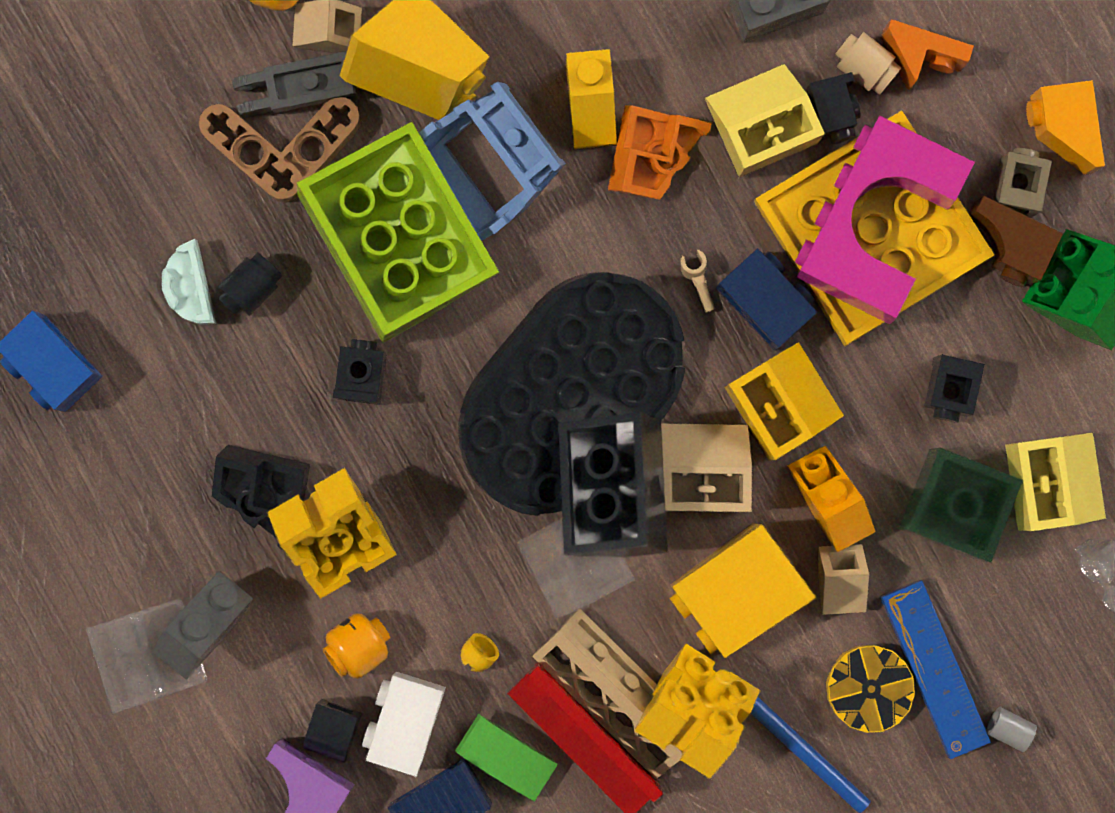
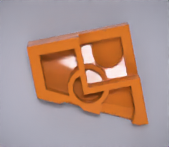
[608,105,712,200]

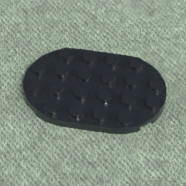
[458,272,685,516]

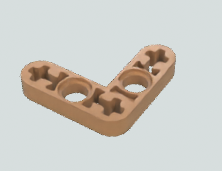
[199,97,361,203]

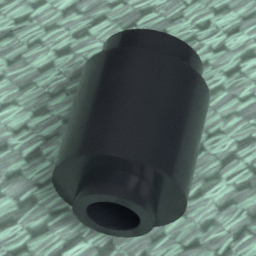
[218,252,282,317]

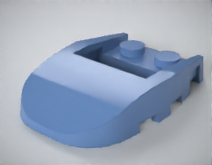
[419,82,566,241]

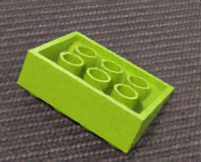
[297,122,499,343]

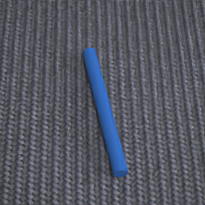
[751,697,871,813]

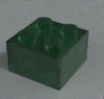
[899,447,1023,563]

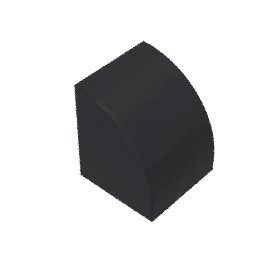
[303,699,362,763]

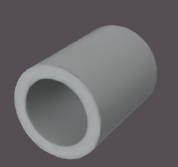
[986,707,1037,752]

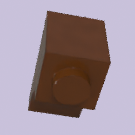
[969,196,1063,287]

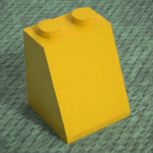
[340,0,490,120]
[669,523,816,658]

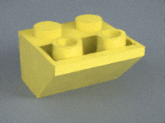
[705,64,825,177]
[1005,433,1106,531]

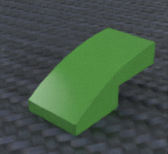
[455,714,558,801]

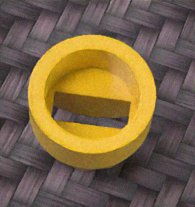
[461,633,499,672]

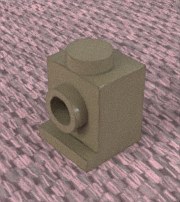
[993,148,1052,218]

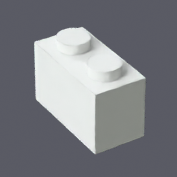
[362,671,446,776]

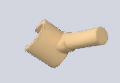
[681,250,715,313]

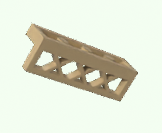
[532,608,683,779]

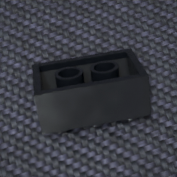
[559,411,668,557]

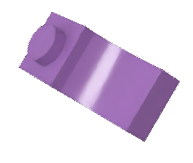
[266,738,355,813]

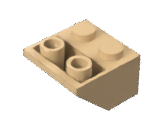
[661,424,752,512]

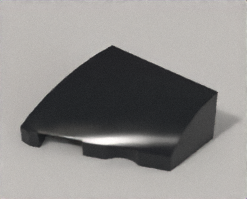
[211,445,310,550]

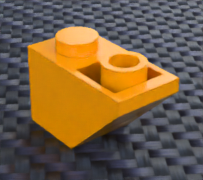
[787,446,876,552]

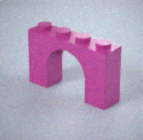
[794,115,975,324]

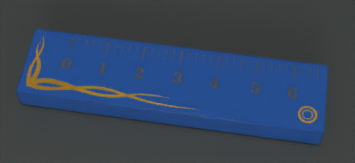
[880,580,991,759]

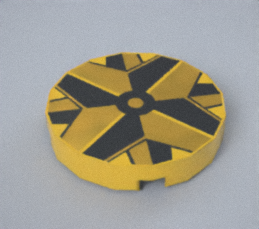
[826,645,915,733]

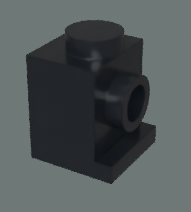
[805,72,861,144]
[333,339,387,405]
[924,354,985,423]

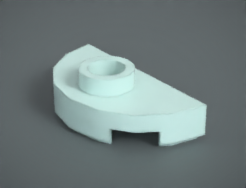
[162,239,216,325]

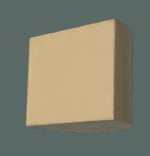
[293,0,362,52]
[818,544,869,615]

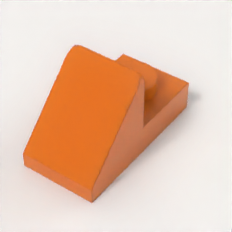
[881,19,974,90]

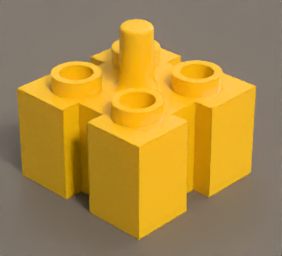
[267,468,397,599]
[634,643,760,779]

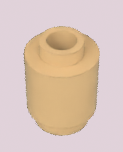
[835,32,902,95]

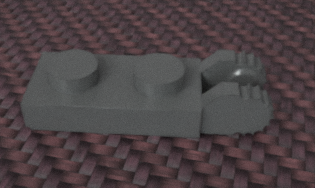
[232,51,358,117]

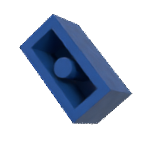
[0,311,103,412]

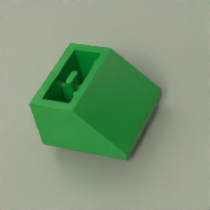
[1022,229,1115,351]

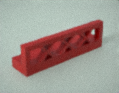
[507,662,663,813]

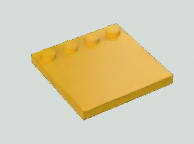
[754,111,995,346]

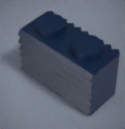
[388,758,492,813]

